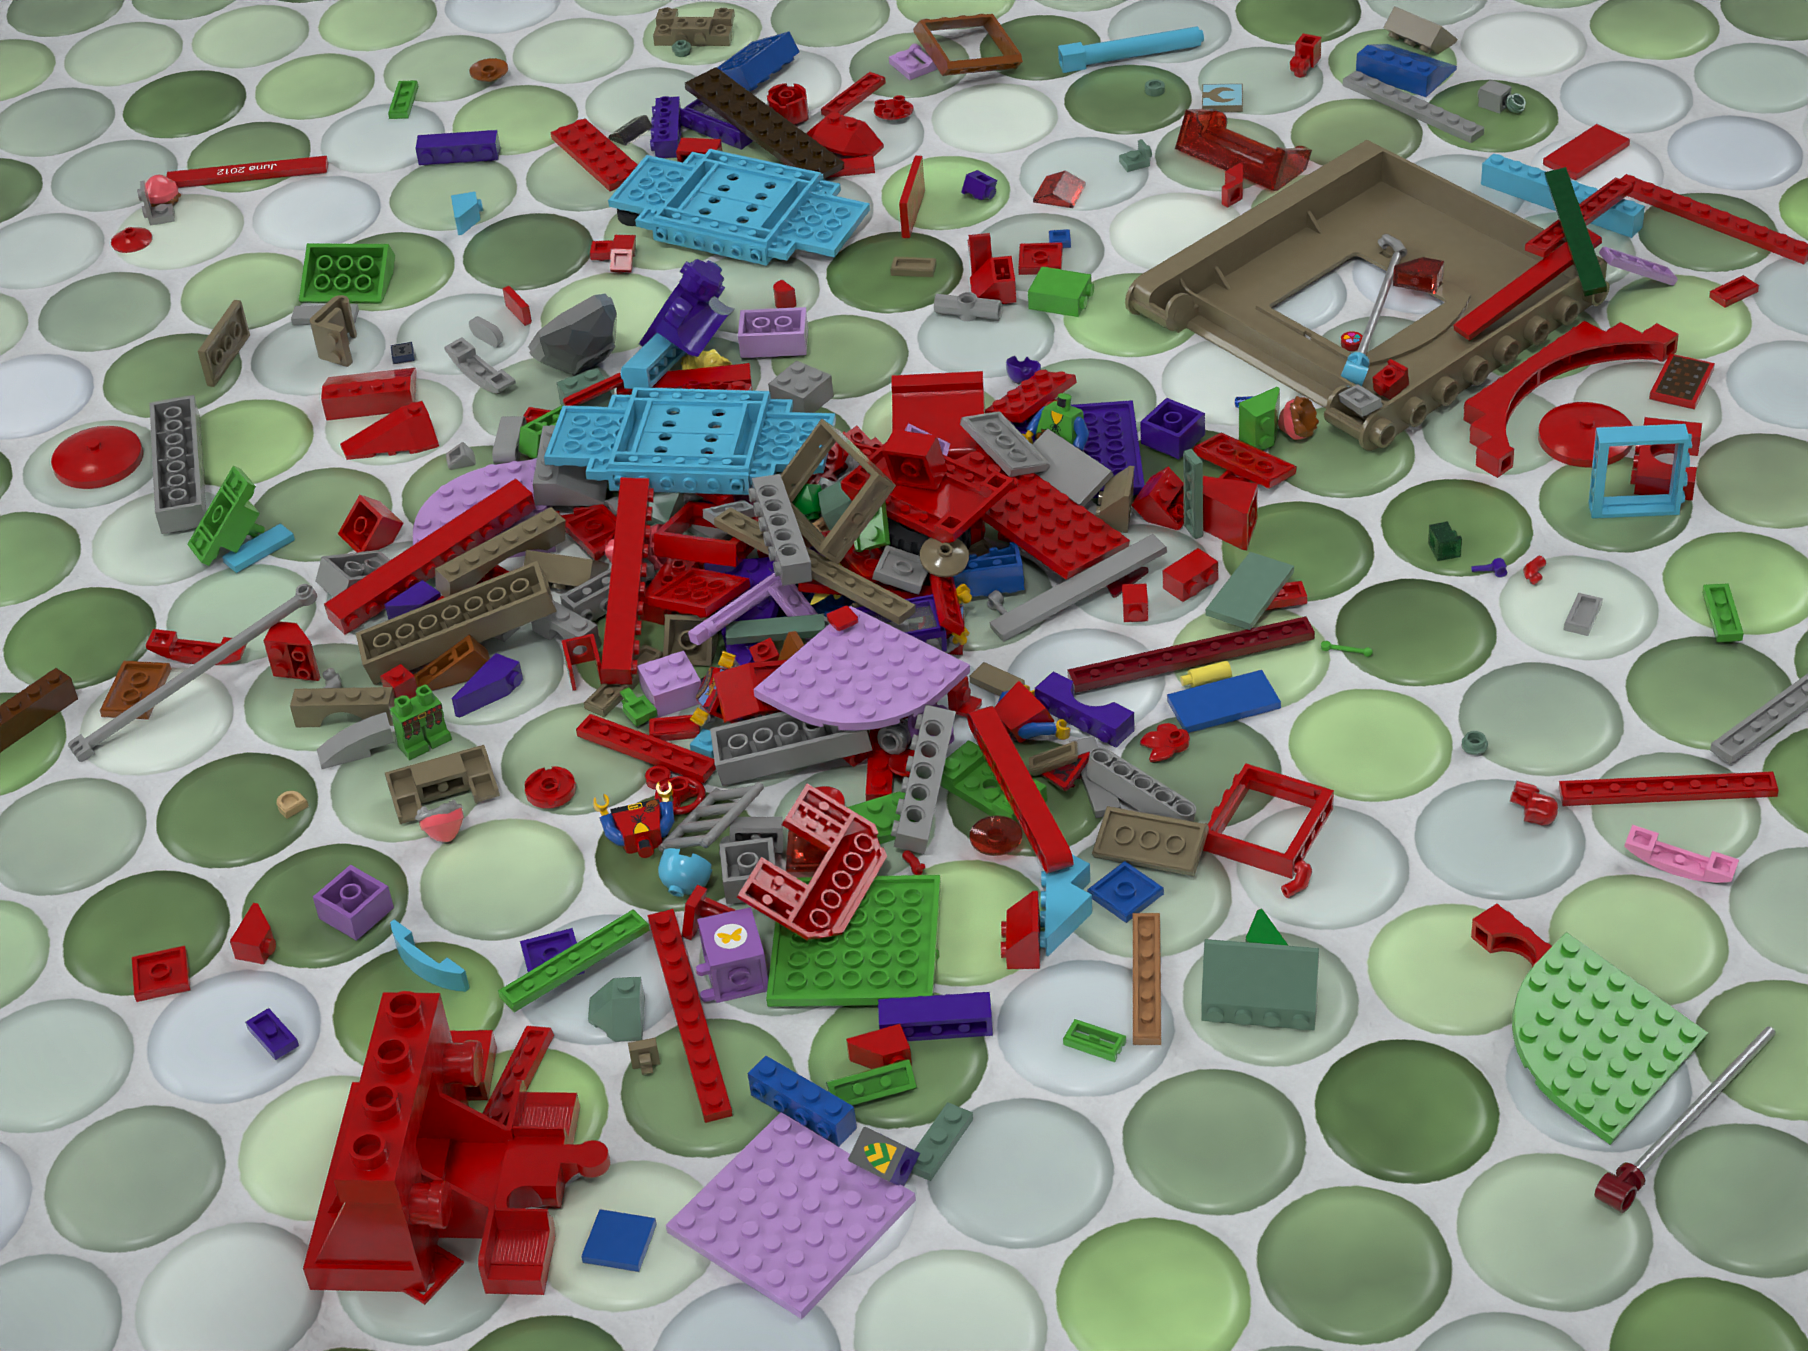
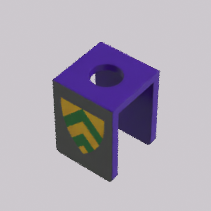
[848,1127,920,1186]

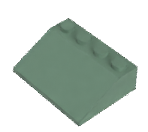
[1201,939,1319,1030]

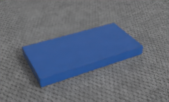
[1167,670,1281,733]

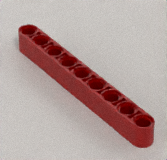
[967,706,1074,874]

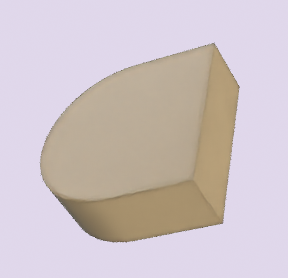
[277,791,309,819]

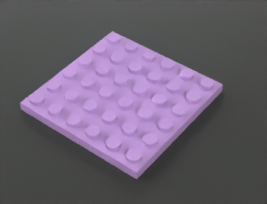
[666,1112,916,1319]

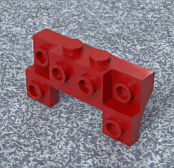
[805,425,883,485]

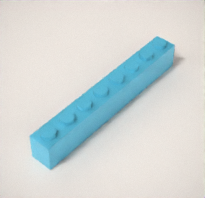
[1481,153,1645,238]

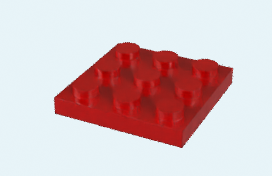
[647,567,751,618]

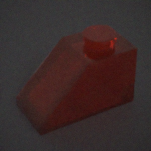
[1393,257,1444,294]

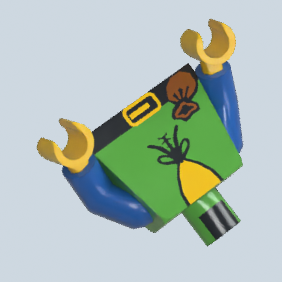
[1022,393,1089,452]

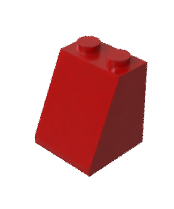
[1203,476,1258,551]

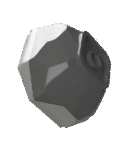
[528,293,617,376]

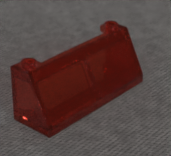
[1175,109,1312,191]

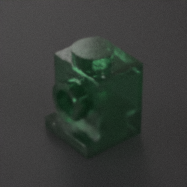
[1428,521,1462,561]

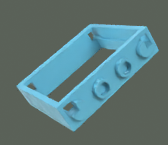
[1588,424,1692,518]

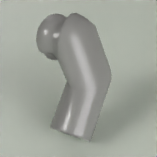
[1378,234,1407,258]

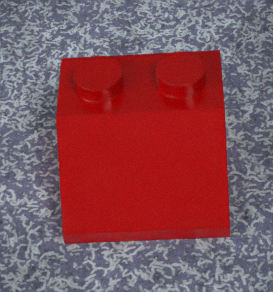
[338,494,404,552]
[1001,891,1041,969]

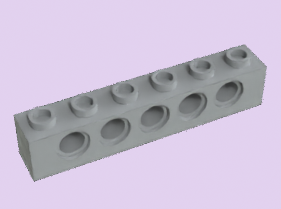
[748,474,812,586]
[891,705,956,854]

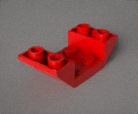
[713,660,787,723]

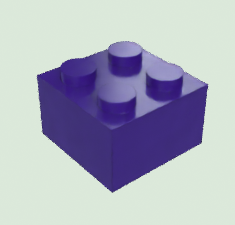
[1140,398,1205,459]

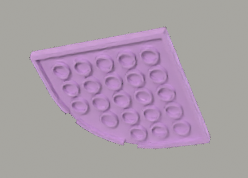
[413,458,556,558]
[754,606,970,731]

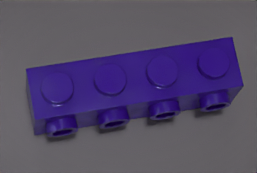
[650,96,681,159]

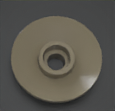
[920,538,969,578]

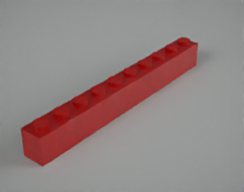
[601,477,654,685]
[324,478,536,635]

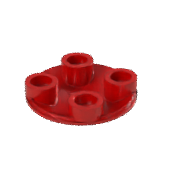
[874,95,914,120]

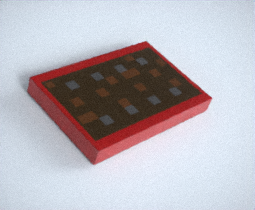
[1649,353,1715,409]

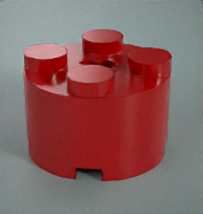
[767,83,809,124]

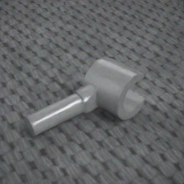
[987,590,1007,615]

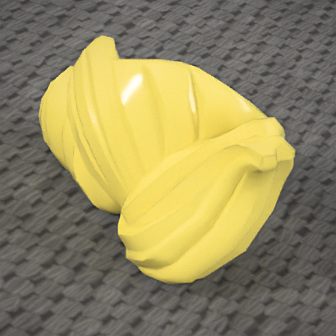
[681,349,732,370]

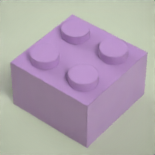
[637,651,701,718]

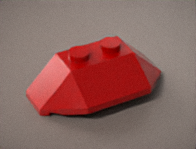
[806,112,884,157]

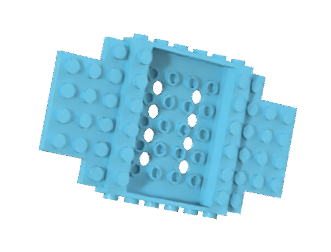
[608,149,870,266]
[544,387,836,495]

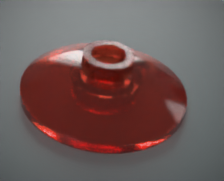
[969,815,1022,856]

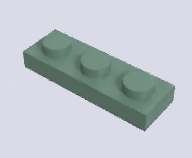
[911,1102,973,1181]

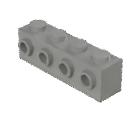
[560,558,655,622]

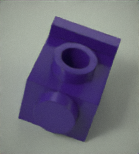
[961,170,998,200]

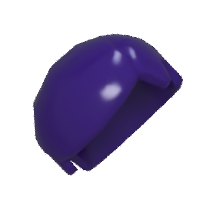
[1006,356,1041,384]

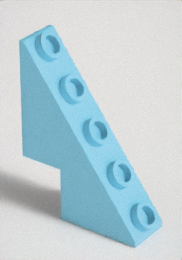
[1040,854,1092,956]

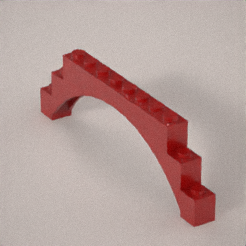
[1463,321,1679,478]

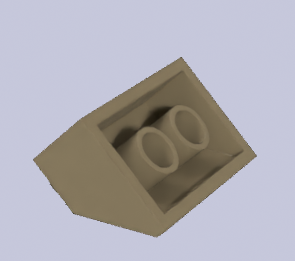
[1383,6,1458,54]
[524,550,609,590]

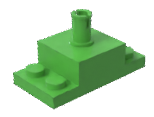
[187,465,265,566]

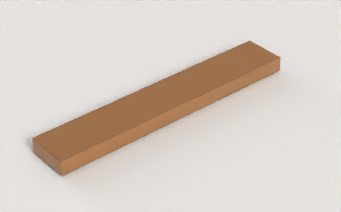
[1133,913,1161,1045]

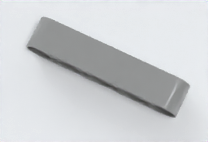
[1086,747,1196,822]

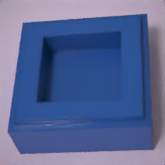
[1049,229,1071,248]

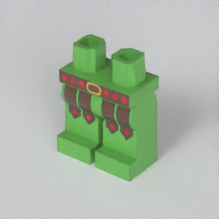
[390,685,452,761]

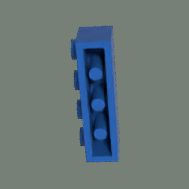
[747,1056,857,1147]

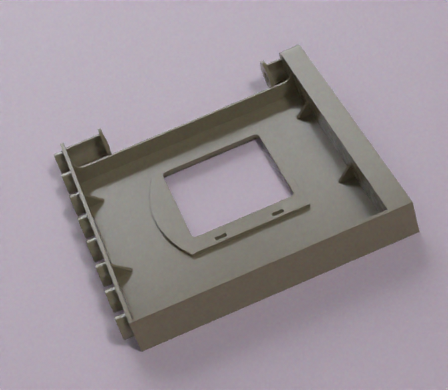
[1125,140,1610,451]

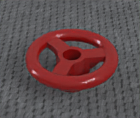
[654,776,706,815]

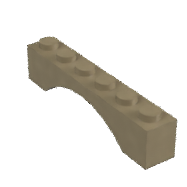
[435,507,565,597]

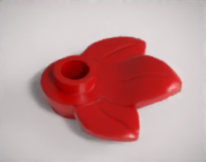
[1140,723,1190,762]

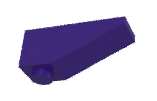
[451,653,523,718]

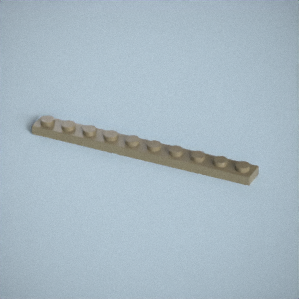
[714,507,915,625]

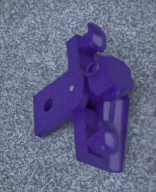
[639,259,735,357]

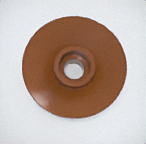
[469,58,508,82]

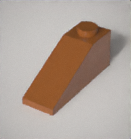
[414,634,490,691]

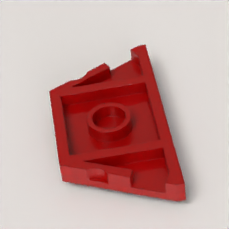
[556,504,616,561]

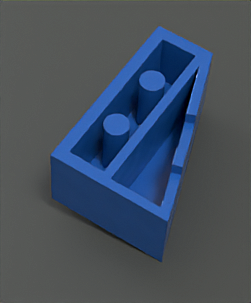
[953,542,1025,597]

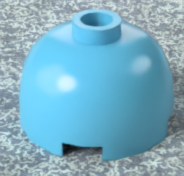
[658,848,712,897]

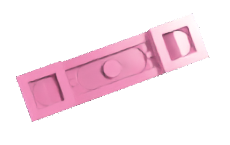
[1624,825,1739,883]

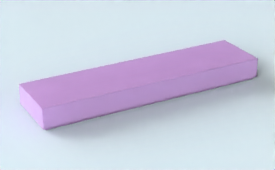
[1599,247,1678,286]

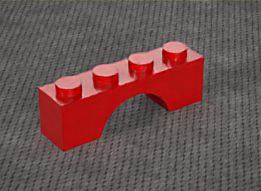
[1471,903,1552,967]

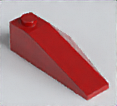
[340,401,439,460]

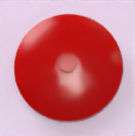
[1538,402,1633,468]
[51,426,143,489]

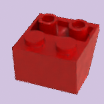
[970,256,1016,304]
[1131,466,1184,530]
[263,621,321,681]

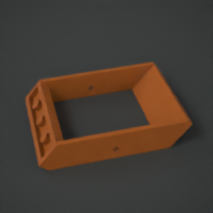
[913,14,1023,76]

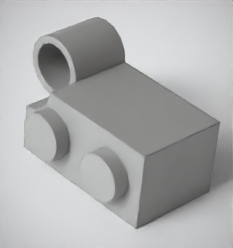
[719,817,783,858]

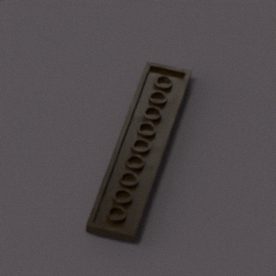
[685,67,844,179]

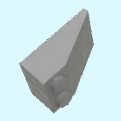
[315,550,390,597]

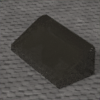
[608,115,652,146]

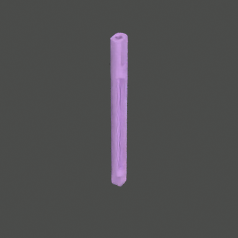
[688,546,825,645]

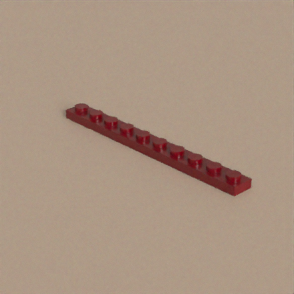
[1067,616,1315,693]

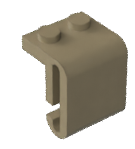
[310,295,357,367]

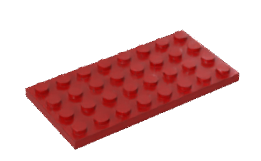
[956,448,1130,580]

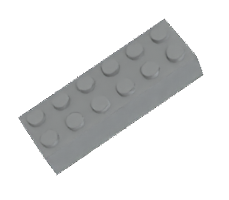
[710,712,872,786]

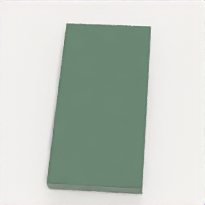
[1205,552,1294,630]

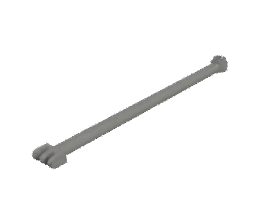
[68,584,317,762]

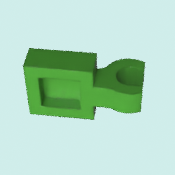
[620,687,658,727]

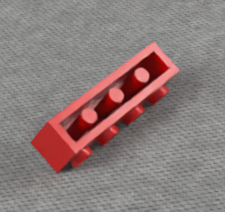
[640,558,705,625]

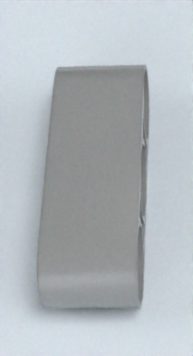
[492,416,527,465]

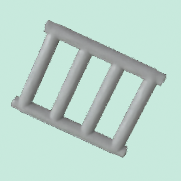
[658,782,764,853]

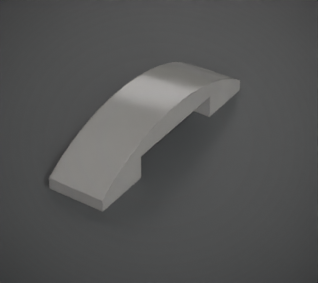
[444,337,516,393]

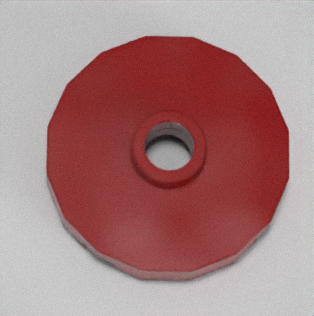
[524,766,576,808]

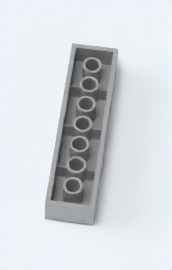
[149,395,207,534]

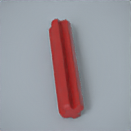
[563,373,624,406]

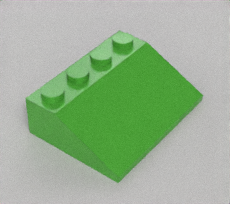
[299,243,395,303]

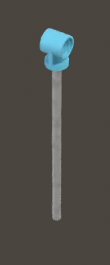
[1341,252,1401,386]

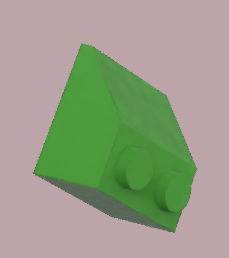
[1239,387,1280,451]

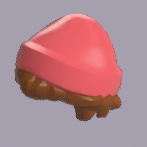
[145,174,181,207]
[1278,396,1319,440]

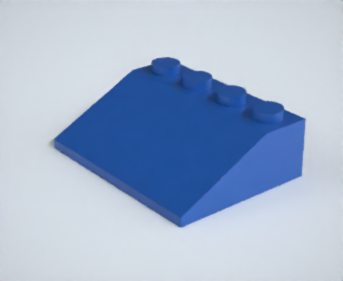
[717,31,800,92]
[1356,44,1457,97]

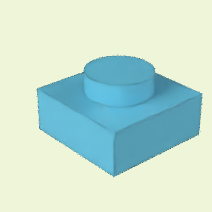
[690,728,714,758]

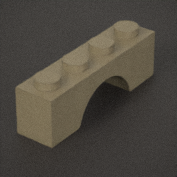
[290,687,395,728]

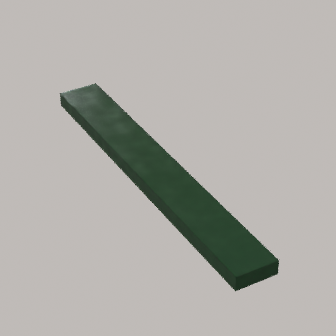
[1544,167,1607,297]

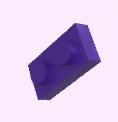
[245,1008,299,1060]

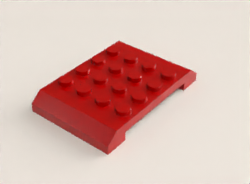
[840,429,1014,543]

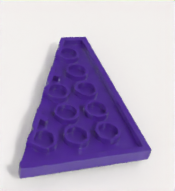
[704,557,779,665]

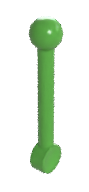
[1321,641,1373,657]

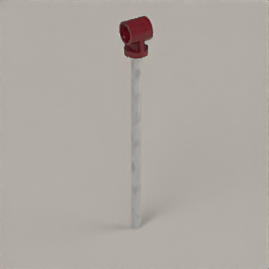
[1594,1026,1776,1213]

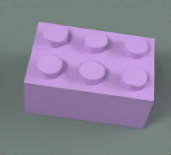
[738,307,808,358]

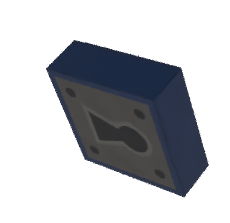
[391,342,415,364]

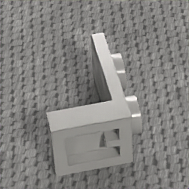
[137,181,175,226]

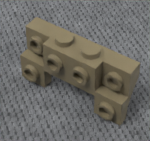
[653,7,735,46]
[385,745,500,824]

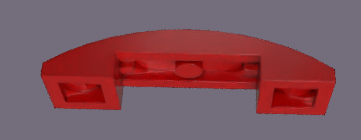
[146,629,248,665]

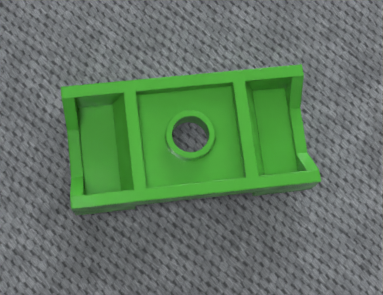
[940,740,1047,830]

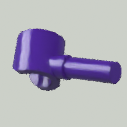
[1471,558,1508,577]

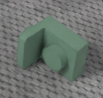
[1119,139,1152,172]

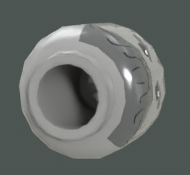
[877,718,912,755]

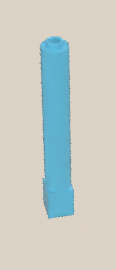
[1058,26,1204,73]

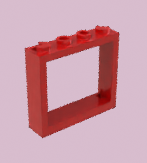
[652,501,756,567]
[1203,763,1334,879]

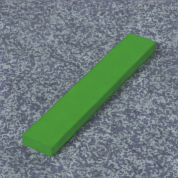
[498,909,650,1013]

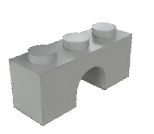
[531,600,601,654]

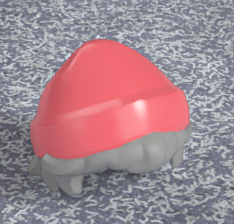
[415,799,464,843]

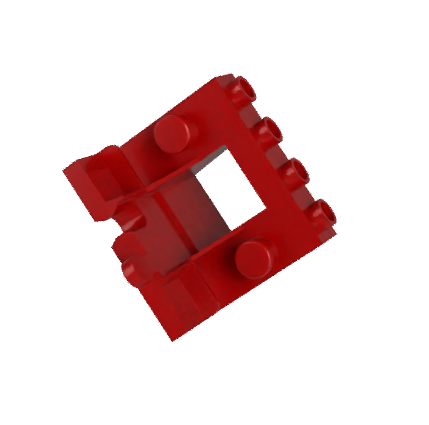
[303,991,610,1295]

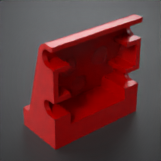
[891,371,985,460]

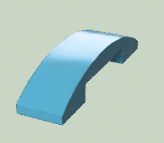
[390,919,470,992]

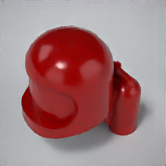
[1509,780,1558,825]

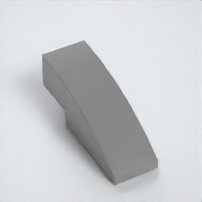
[317,712,394,769]

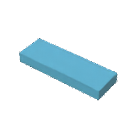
[222,523,295,573]

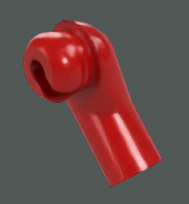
[1523,555,1546,585]
[1281,860,1312,898]

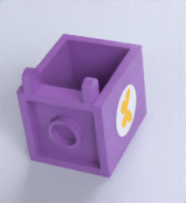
[696,907,768,1003]

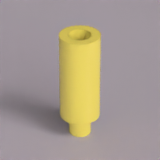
[1180,660,1232,688]

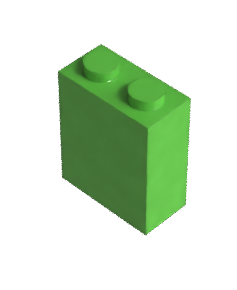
[1028,267,1094,317]

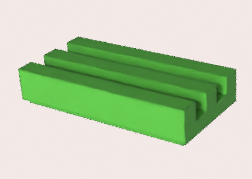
[1063,1019,1126,1062]

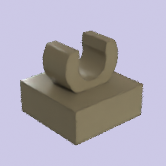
[628,1037,660,1075]

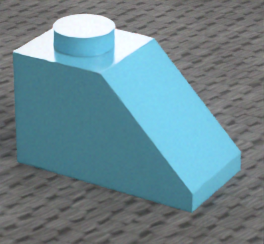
[451,192,483,235]

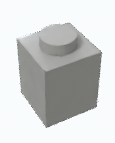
[1478,79,1512,114]

